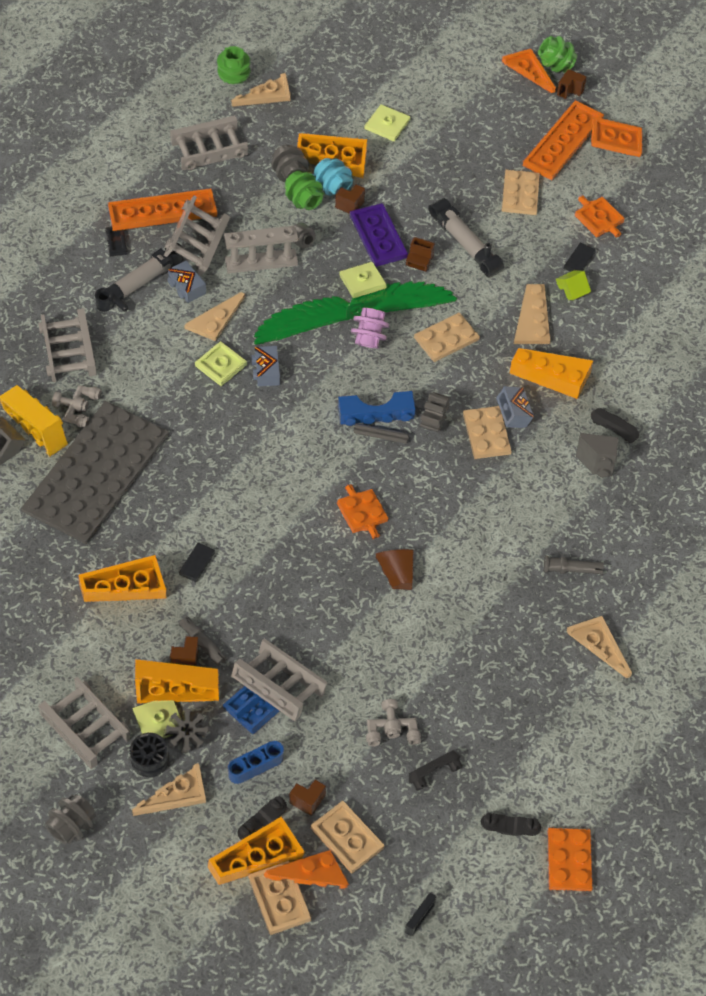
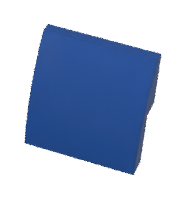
[223,686,279,734]

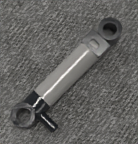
[428,198,504,278]
[95,243,183,312]

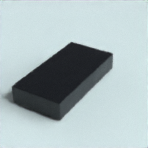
[106,227,127,257]
[564,242,596,272]
[179,543,215,582]
[405,892,436,936]

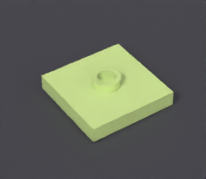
[365,104,410,141]
[340,262,386,298]
[195,341,247,386]
[133,700,185,738]

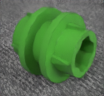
[538,36,577,73]
[217,46,250,85]
[284,171,324,210]

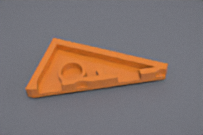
[502,49,556,93]
[264,850,349,889]

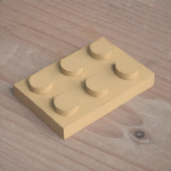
[502,170,540,215]
[414,312,480,362]
[463,406,511,459]
[311,801,384,874]
[248,861,311,935]

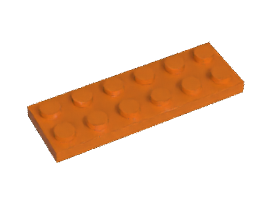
[523,100,604,180]
[108,188,217,231]

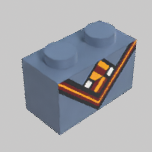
[167,261,206,303]
[251,346,280,386]
[496,386,534,428]

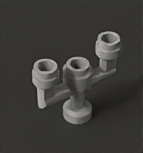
[52,385,102,428]
[366,699,421,747]

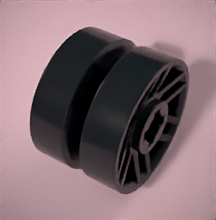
[129,733,169,778]

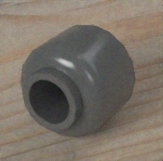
[293,222,316,249]

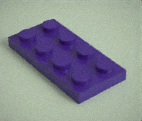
[350,203,408,267]

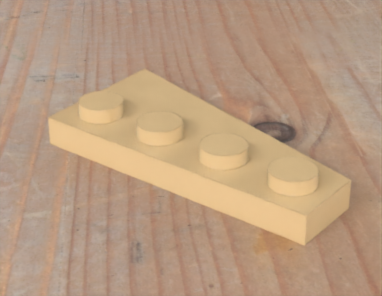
[514,284,550,344]

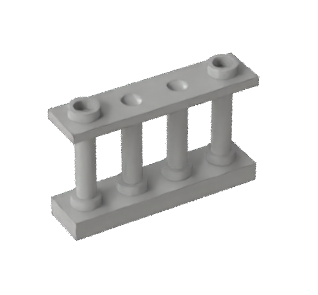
[170,116,248,171]
[164,195,230,276]
[224,226,298,274]
[38,308,96,382]
[231,638,328,721]
[38,677,130,769]

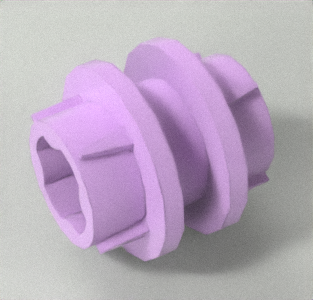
[351,308,390,349]

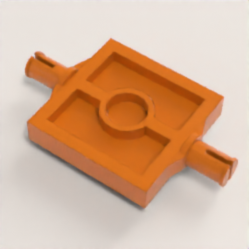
[575,195,624,238]
[337,484,388,539]

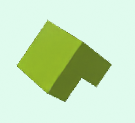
[556,270,591,300]

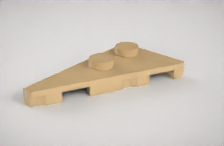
[231,73,290,107]
[184,292,245,341]
[567,616,632,678]
[132,763,206,816]

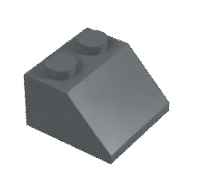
[0,417,26,465]
[576,433,618,477]

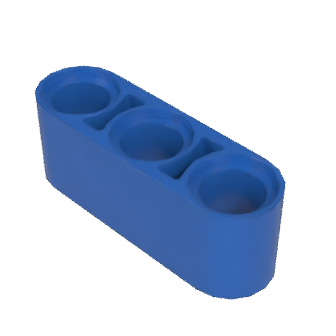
[228,741,284,784]

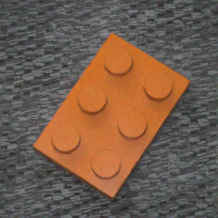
[591,117,642,157]
[547,828,592,891]

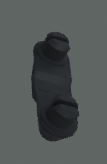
[591,408,639,443]
[409,750,463,791]
[237,796,287,840]
[481,813,541,836]

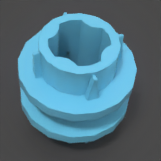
[313,158,354,196]

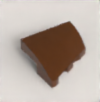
[375,549,413,590]

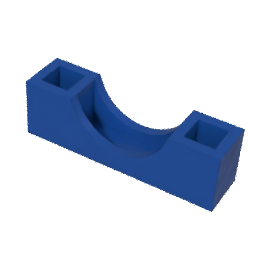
[338,391,415,426]

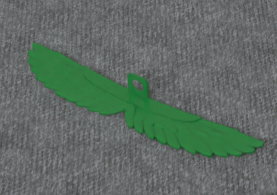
[254,281,457,345]

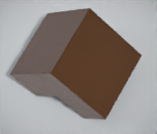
[557,69,587,99]
[335,184,365,214]
[406,237,435,272]
[170,636,199,666]
[289,780,326,816]

